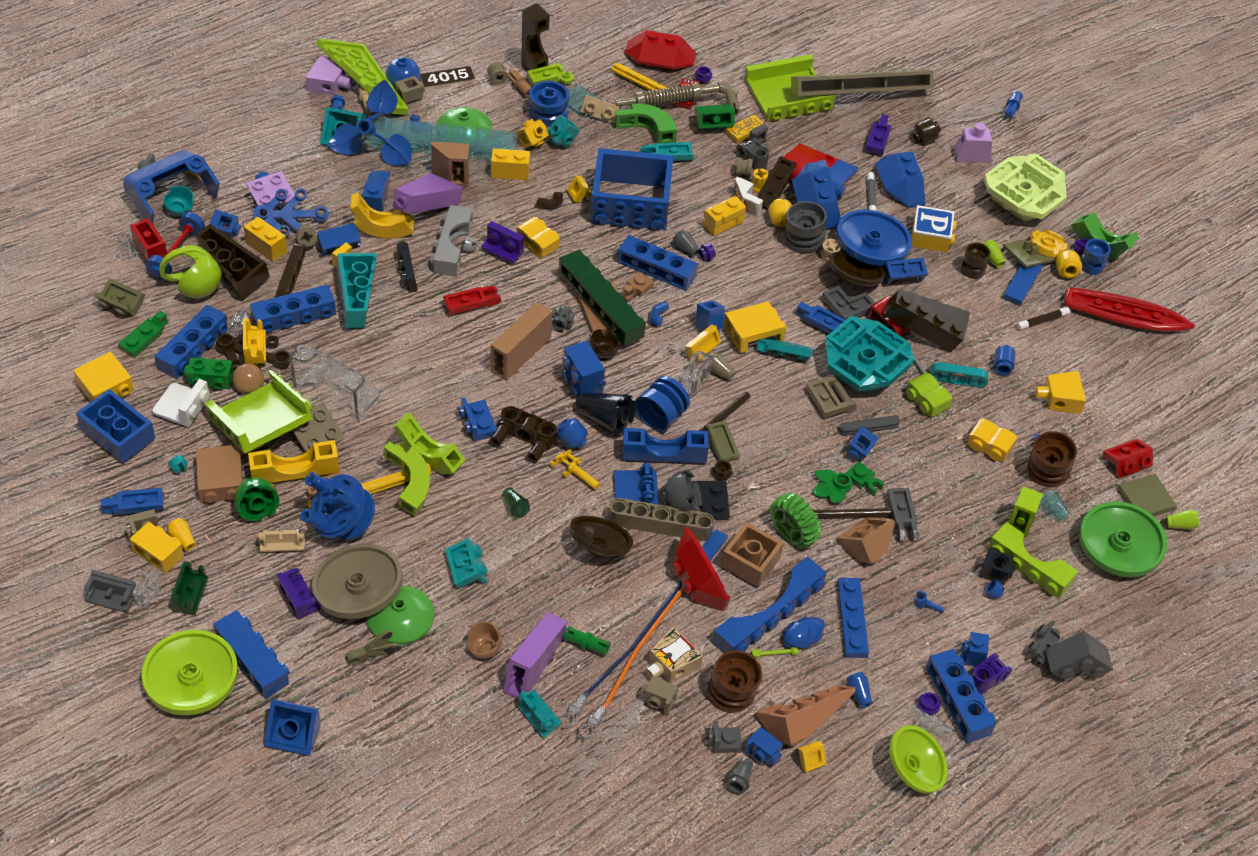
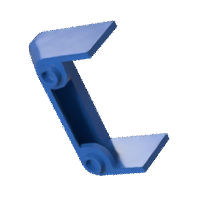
[123,150,220,224]

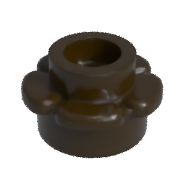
[712,460,733,480]

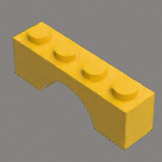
[248,440,339,483]

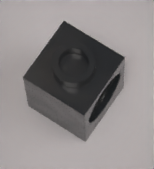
[979,548,1015,585]

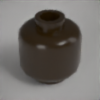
[912,118,941,145]

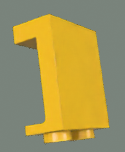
[724,302,787,353]

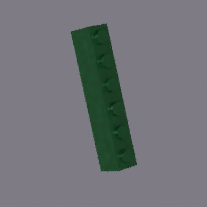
[559,249,646,346]

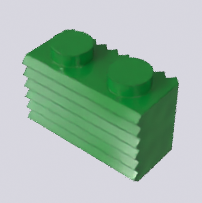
[695,104,735,129]

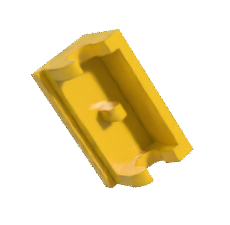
[243,318,266,364]

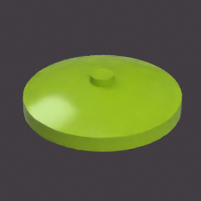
[142,630,238,715]

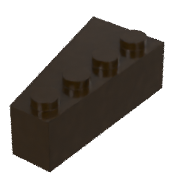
[196,224,270,301]
[883,289,970,353]

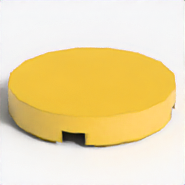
[1029,230,1068,257]

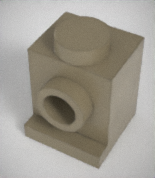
[395,76,425,105]
[640,676,678,716]

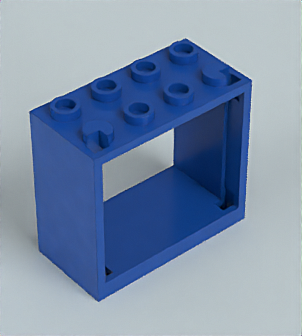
[590,148,674,230]

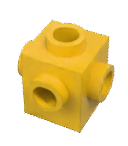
[515,119,549,148]

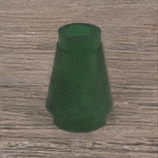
[502,487,530,518]

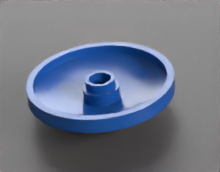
[836,209,912,266]

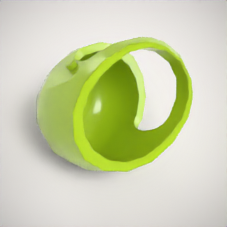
[159,245,222,299]

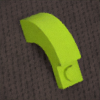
[393,413,466,474]
[383,441,430,517]

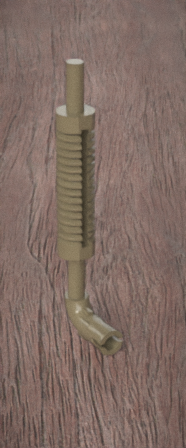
[615,82,740,114]

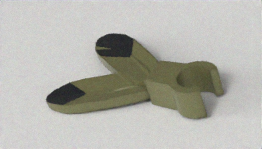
[347,630,401,665]

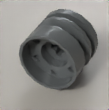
[785,201,827,253]

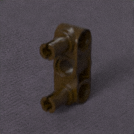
[490,406,557,462]

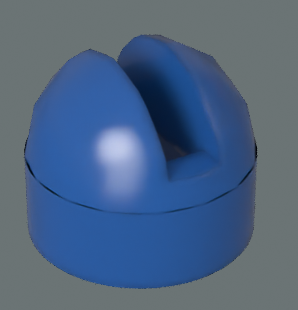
[985,579,1004,599]

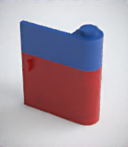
[784,143,859,199]

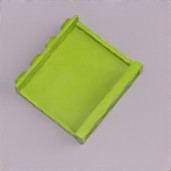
[744,54,836,122]
[204,370,313,454]

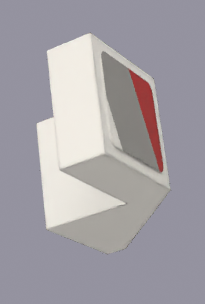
[734,177,763,218]

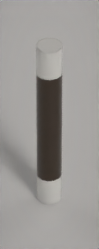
[1016,307,1070,330]

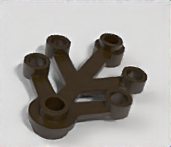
[216,334,291,371]

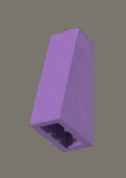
[392,173,463,214]
[503,612,568,700]

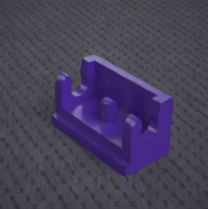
[277,568,321,620]

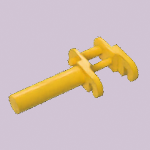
[550,450,601,490]

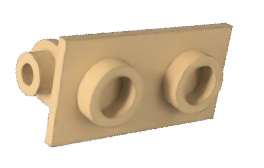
[580,95,620,124]
[259,529,305,552]

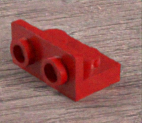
[1103,439,1153,478]

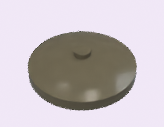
[312,544,403,619]

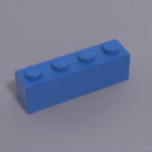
[213,610,290,699]

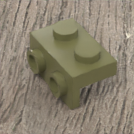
[93,278,146,316]

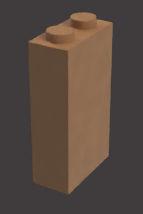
[491,302,552,381]

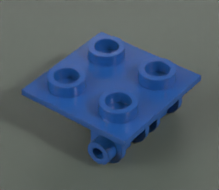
[614,463,659,505]

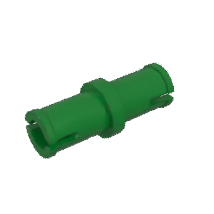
[563,626,611,656]

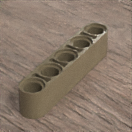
[608,498,714,541]

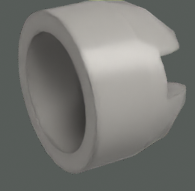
[462,236,477,252]

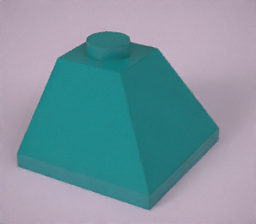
[320,107,368,145]

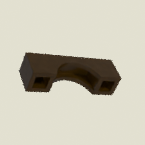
[521,3,550,71]

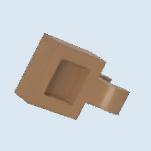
[622,272,654,301]

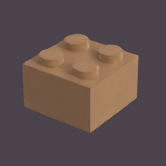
[721,522,784,587]

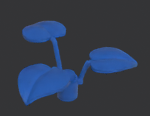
[328,80,412,166]

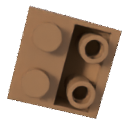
[431,142,470,187]

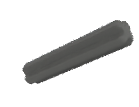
[840,415,900,435]

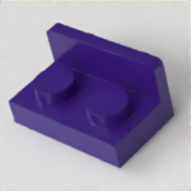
[481,221,524,264]

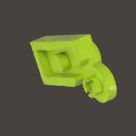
[527,63,574,86]

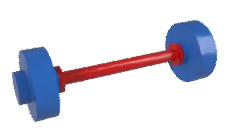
[145,212,205,280]

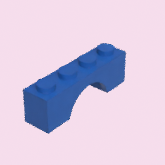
[622,428,709,463]

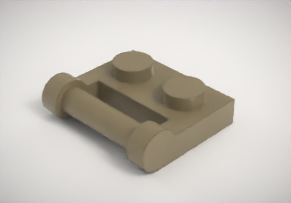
[806,375,857,418]

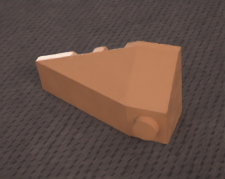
[756,685,856,746]

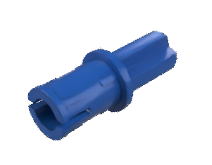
[1005,91,1023,118]

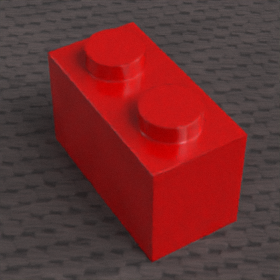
[130,218,167,261]

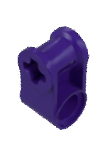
[971,653,1013,694]

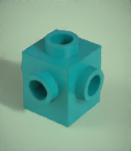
[547,115,580,148]

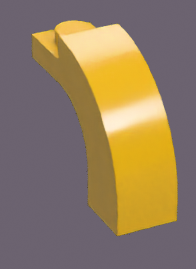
[350,192,414,238]

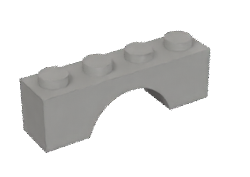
[431,205,473,277]

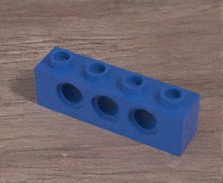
[617,235,698,291]
[250,284,336,333]
[155,305,228,379]
[926,649,996,744]

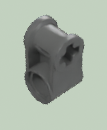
[736,138,769,170]

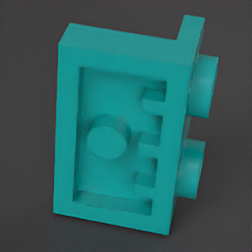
[445,538,488,588]

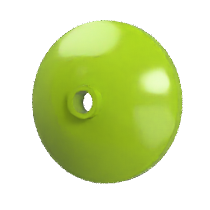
[890,725,948,794]

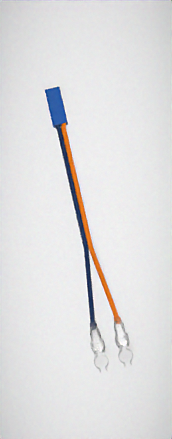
[558,529,728,742]

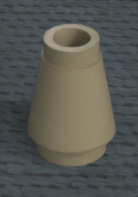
[706,352,736,381]

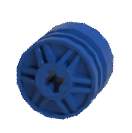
[635,376,690,432]

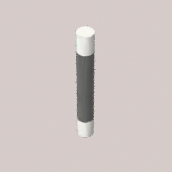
[867,172,876,211]

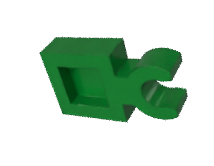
[846,461,884,496]

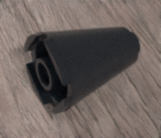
[576,393,636,435]

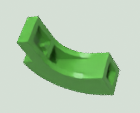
[615,104,677,143]
[1071,212,1139,258]

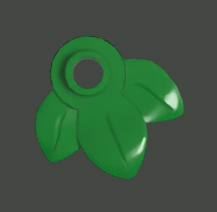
[812,469,853,503]

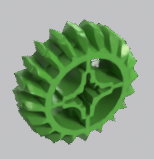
[769,492,822,549]

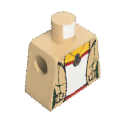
[645,627,703,683]

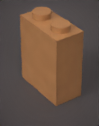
[196,445,243,503]

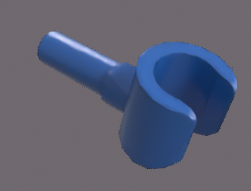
[914,591,945,613]

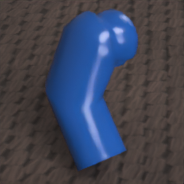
[649,301,669,327]

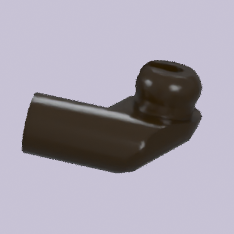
[537,192,564,209]

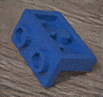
[458,397,497,441]

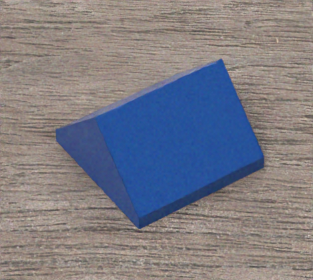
[264,699,321,756]

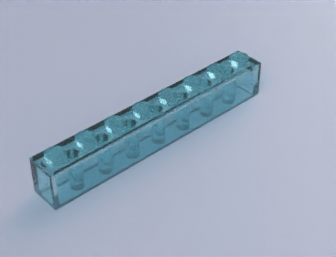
[367,116,518,158]

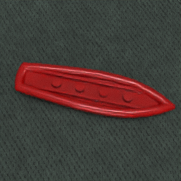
[1064,287,1195,332]

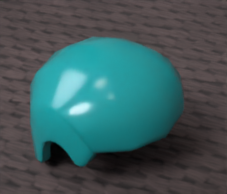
[163,185,194,217]

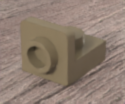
[126,509,158,538]

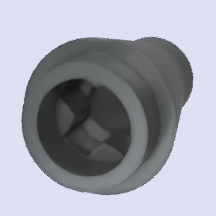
[673,229,700,257]
[726,758,753,794]

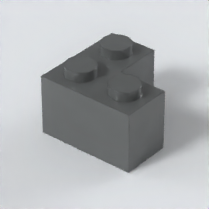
[1045,631,1113,680]

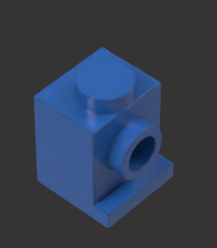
[210,209,241,239]
[844,426,879,462]
[961,632,989,667]
[744,727,783,767]

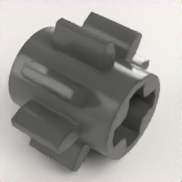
[552,306,575,330]

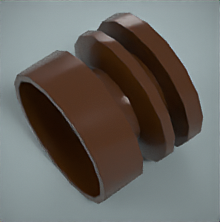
[1027,431,1077,487]
[708,650,762,712]

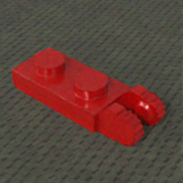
[443,285,502,315]

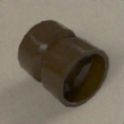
[961,242,991,279]

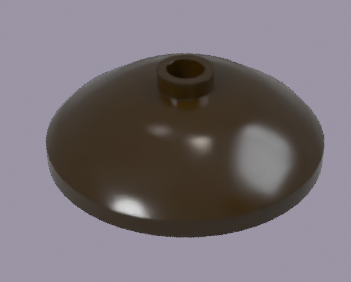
[829,251,885,287]
[569,516,633,557]

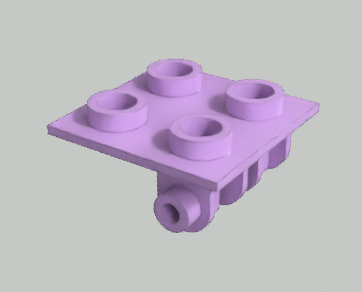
[246,171,295,214]

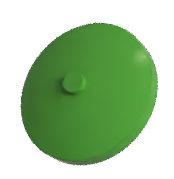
[1079,502,1167,577]

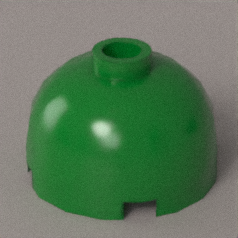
[234,477,280,522]

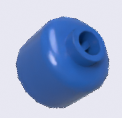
[557,418,588,449]

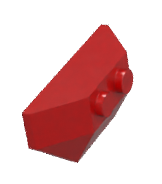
[624,30,696,69]
[672,527,730,611]

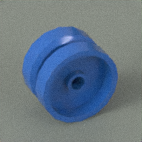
[529,81,569,127]

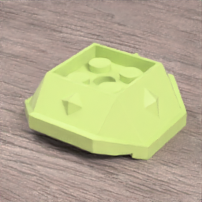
[984,153,1067,222]

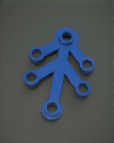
[253,188,329,238]

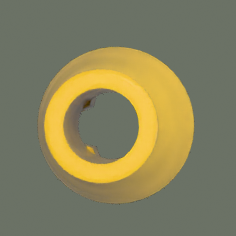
[167,518,196,552]

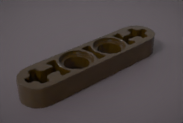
[276,243,306,297]

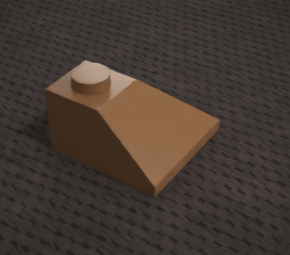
[837,517,895,564]

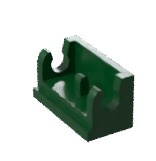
[170,561,209,615]

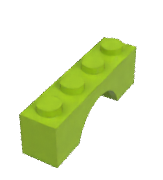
[988,522,1079,599]

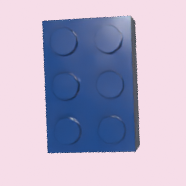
[76,389,155,463]

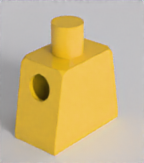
[1034,371,1086,414]

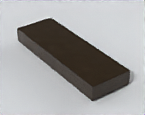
[757,156,797,209]

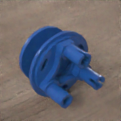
[300,472,375,540]

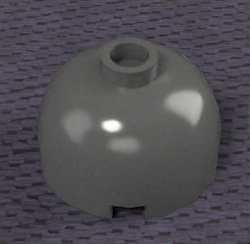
[663,469,702,512]

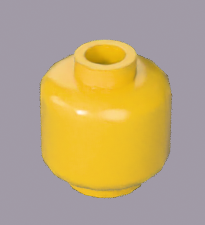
[768,199,792,227]
[1055,250,1082,279]

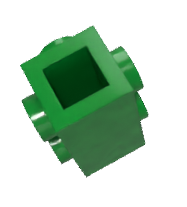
[184,357,234,390]

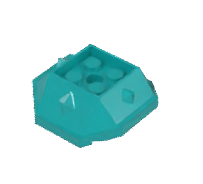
[825,316,915,393]

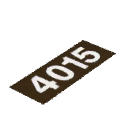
[421,66,475,87]

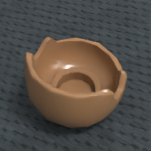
[231,363,264,394]
[467,621,502,659]

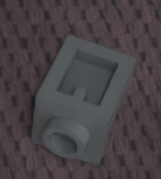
[708,722,742,753]

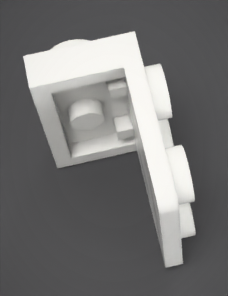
[153,379,210,427]

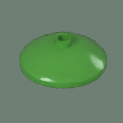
[437,107,492,147]
[366,586,434,645]

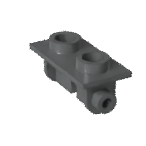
[1024,621,1060,666]

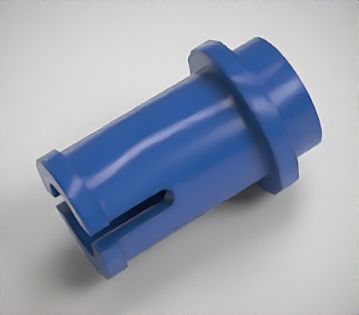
[331,95,345,110]

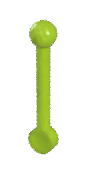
[752,646,799,659]

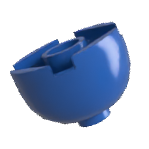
[385,57,421,88]

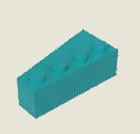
[336,253,377,328]

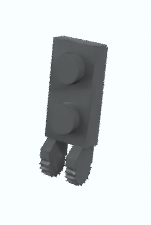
[887,488,919,542]

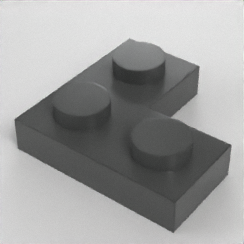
[822,286,875,320]

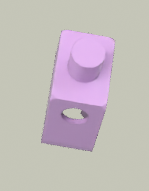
[305,56,352,95]
[954,122,992,163]

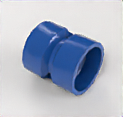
[1081,239,1111,275]

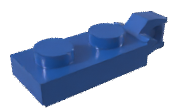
[796,302,845,334]
[101,488,164,515]

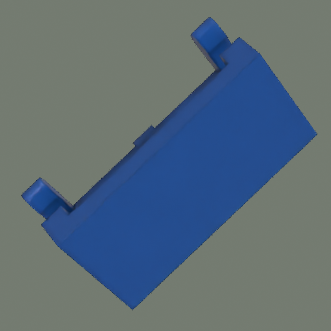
[317,223,361,256]
[883,258,928,284]

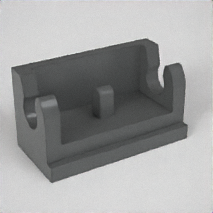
[84,570,138,614]

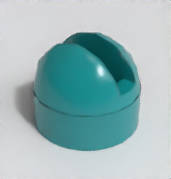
[168,455,188,474]

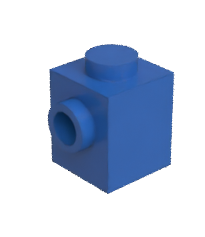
[696,300,725,331]

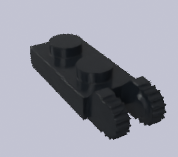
[397,241,418,293]

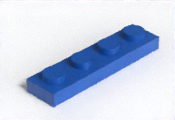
[837,578,869,658]

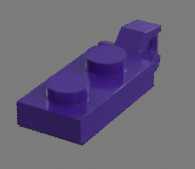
[865,114,891,155]

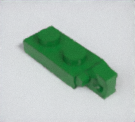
[118,311,168,358]

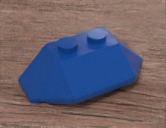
[875,152,926,208]
[792,160,841,230]

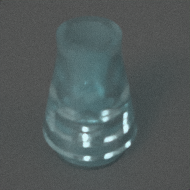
[1041,489,1070,522]

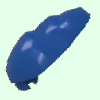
[783,616,825,648]

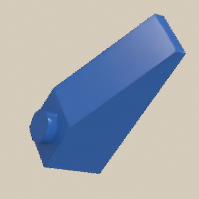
[363,171,390,212]

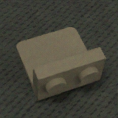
[286,402,344,453]

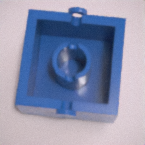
[562,340,607,398]

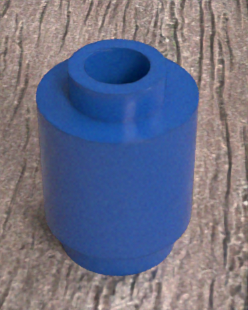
[994,345,1016,375]

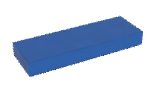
[1003,264,1043,306]

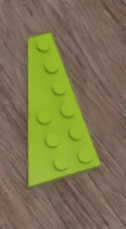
[316,38,409,115]

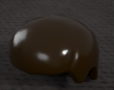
[589,329,620,358]

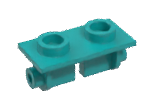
[517,689,562,738]

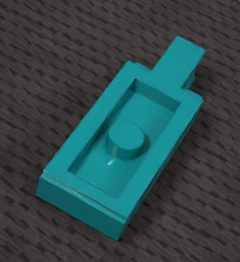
[757,338,814,360]

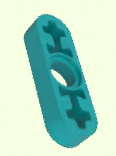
[930,362,988,388]

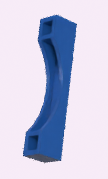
[712,556,827,653]

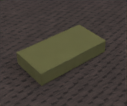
[705,420,740,462]

